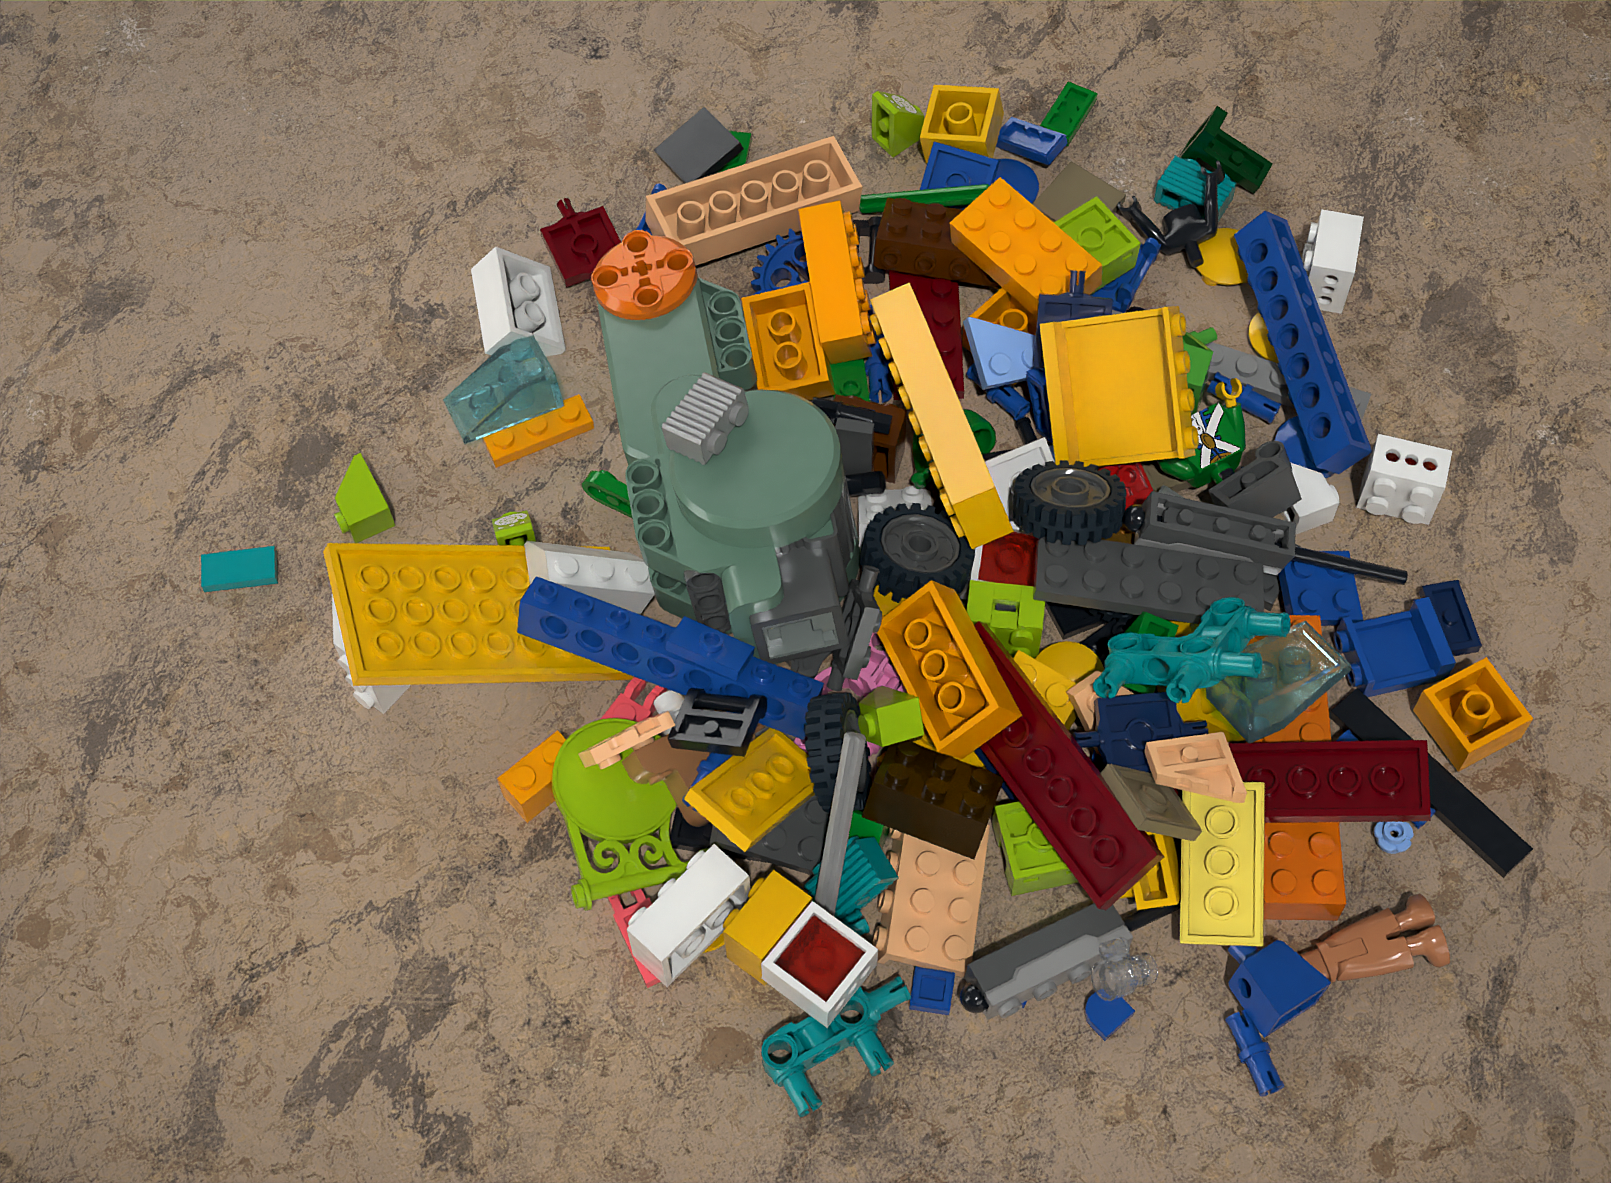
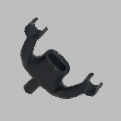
[1117,160,1225,267]

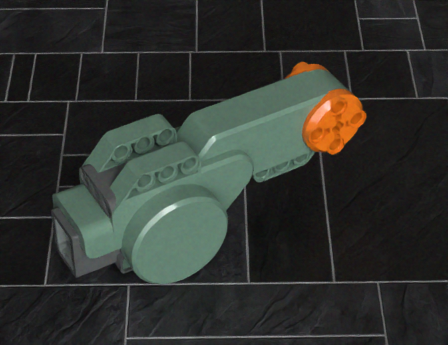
[591,230,860,664]

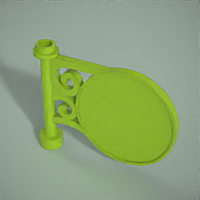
[551,718,709,911]

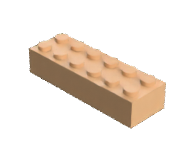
[645,136,862,266]

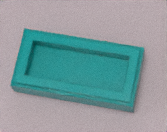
[201,546,278,593]

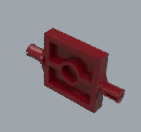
[540,198,621,288]

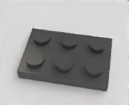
[709,795,830,876]

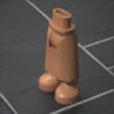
[1299,893,1450,983]

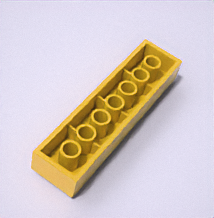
[869,282,1014,549]

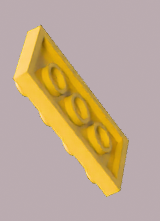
[684,728,815,852]

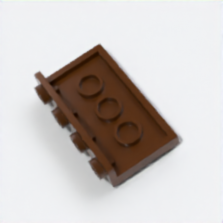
[873,198,1002,288]

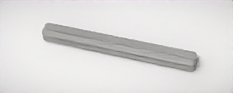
[815,732,866,916]

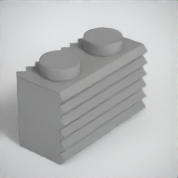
[661,372,749,465]

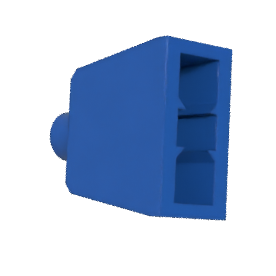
[1227,940,1331,1038]

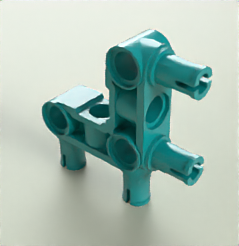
[1093,597,1291,703]
[761,909,911,1117]

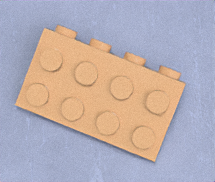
[872,824,990,978]

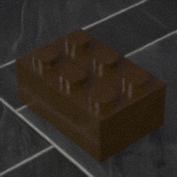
[862,740,1004,860]

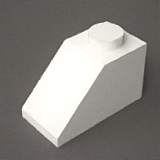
[1281,463,1339,534]

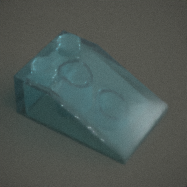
[443,335,564,445]
[1206,621,1351,744]

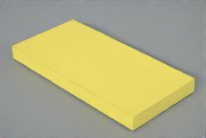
[1180,782,1265,947]

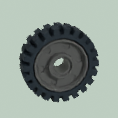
[1013,460,1126,545]
[860,503,975,603]
[805,692,871,813]

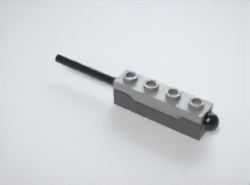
[1123,491,1408,585]
[960,900,1181,1020]

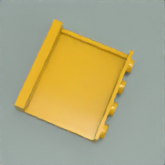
[1040,306,1199,467]

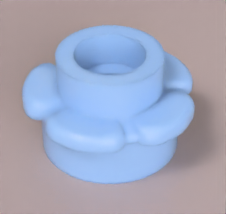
[1374,822,1414,854]

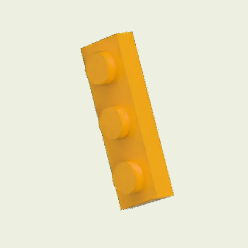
[481,394,594,468]

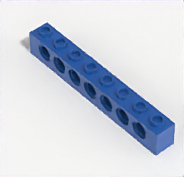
[1234,211,1372,474]
[517,576,824,740]

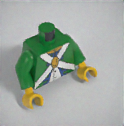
[1157,378,1246,488]

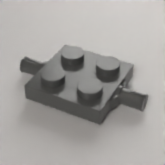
[826,565,882,691]

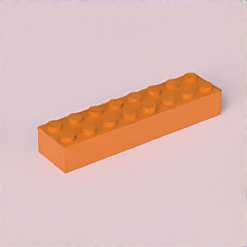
[1240,615,1346,921]

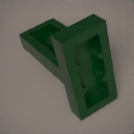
[1179,106,1273,194]

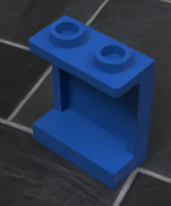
[1334,597,1456,697]

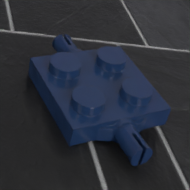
[1033,270,1113,368]
[1072,692,1208,773]

